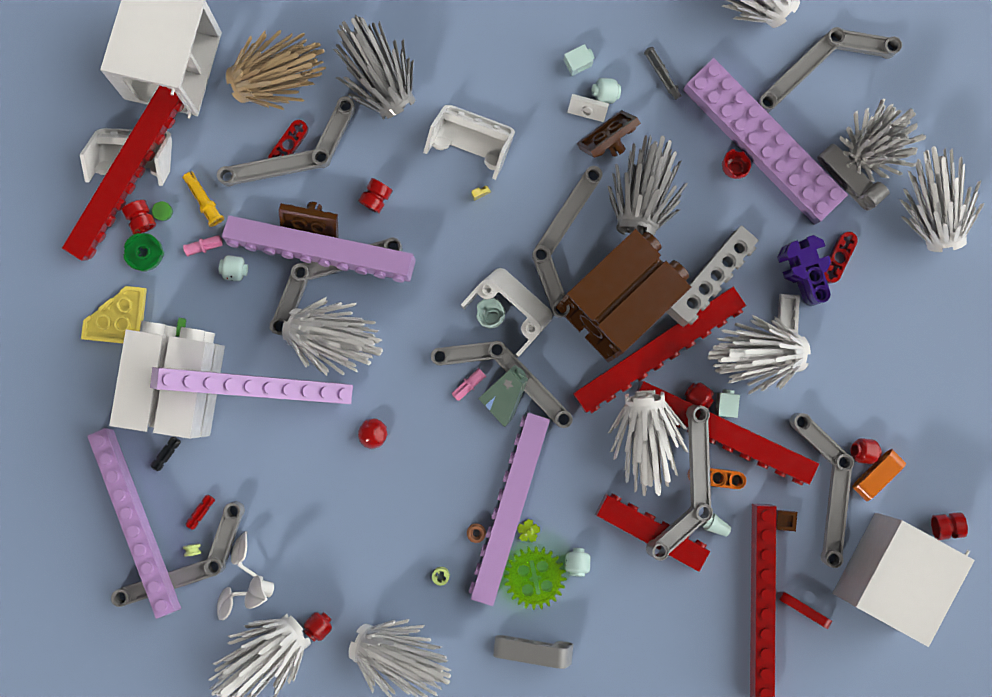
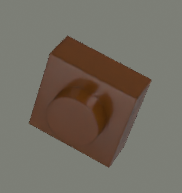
[776,510,798,532]

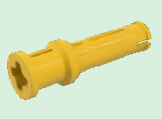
[182,171,224,227]

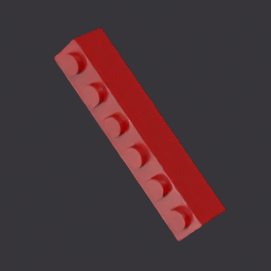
[595,493,710,572]

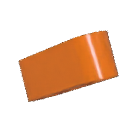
[852,449,906,502]
[687,468,747,489]

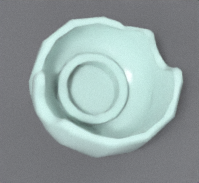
[476,298,505,329]

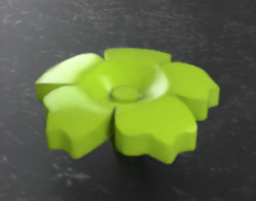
[517,519,540,543]

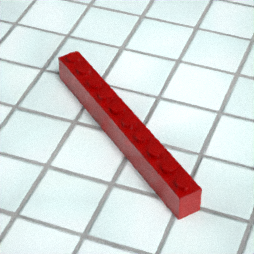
[62,86,184,261]
[572,286,747,414]
[634,381,819,486]
[750,504,776,697]

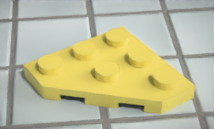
[81,286,147,344]

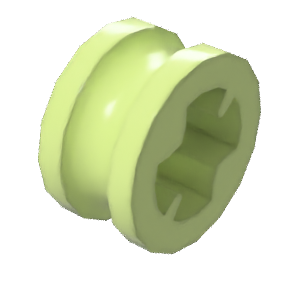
[183,544,202,557]
[432,567,450,586]

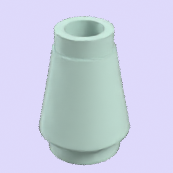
[701,513,731,537]

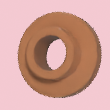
[467,523,486,543]

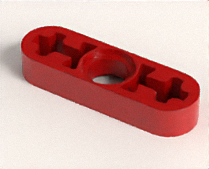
[268,120,308,159]
[824,232,858,284]
[779,592,833,629]

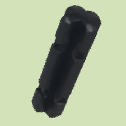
[151,437,181,471]

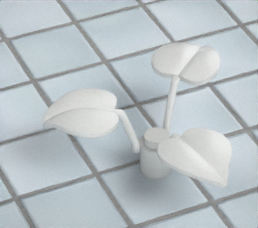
[217,531,274,620]

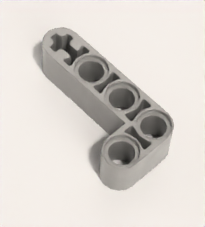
[817,144,890,211]
[493,635,573,669]

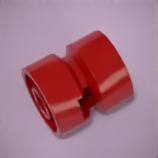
[358,178,393,214]
[122,200,156,234]
[931,512,968,540]

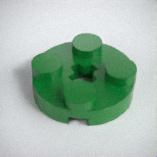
[123,233,164,272]

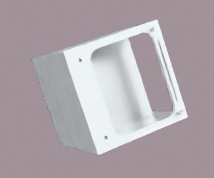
[100,0,222,119]
[832,512,975,647]

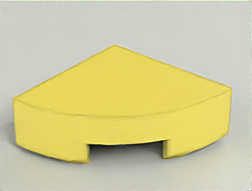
[471,186,491,201]

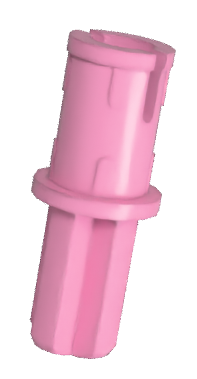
[183,235,223,257]
[452,368,487,401]

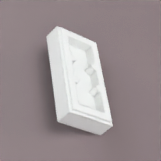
[567,94,609,122]
[777,294,800,334]

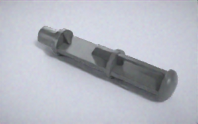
[644,47,681,100]

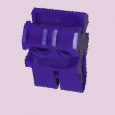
[777,235,831,306]

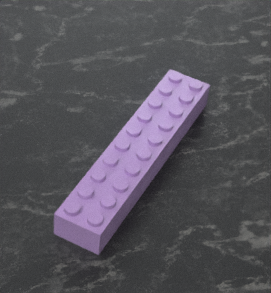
[683,58,848,225]

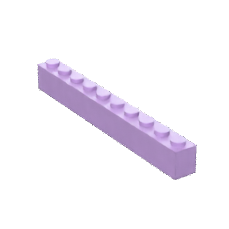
[222,215,416,283]
[150,367,353,404]
[468,412,550,606]
[87,428,181,619]

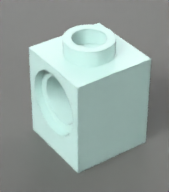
[563,44,594,76]
[715,389,740,418]

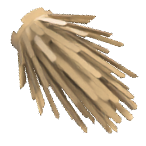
[226,30,326,110]

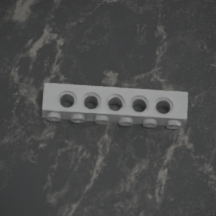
[666,225,759,327]

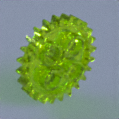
[504,545,567,610]

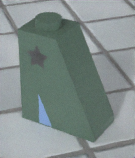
[478,365,528,427]

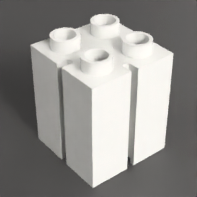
[109,321,225,439]

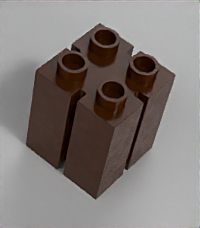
[555,229,692,363]

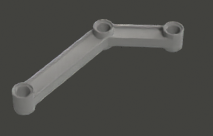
[757,27,902,113]
[217,96,355,186]
[532,166,602,318]
[270,237,402,335]
[431,341,573,428]
[646,405,713,561]
[789,413,854,568]
[111,501,245,607]

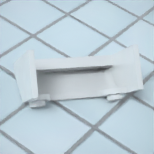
[423,105,515,180]
[80,128,172,186]
[461,268,553,357]

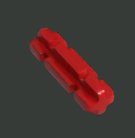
[185,495,215,530]

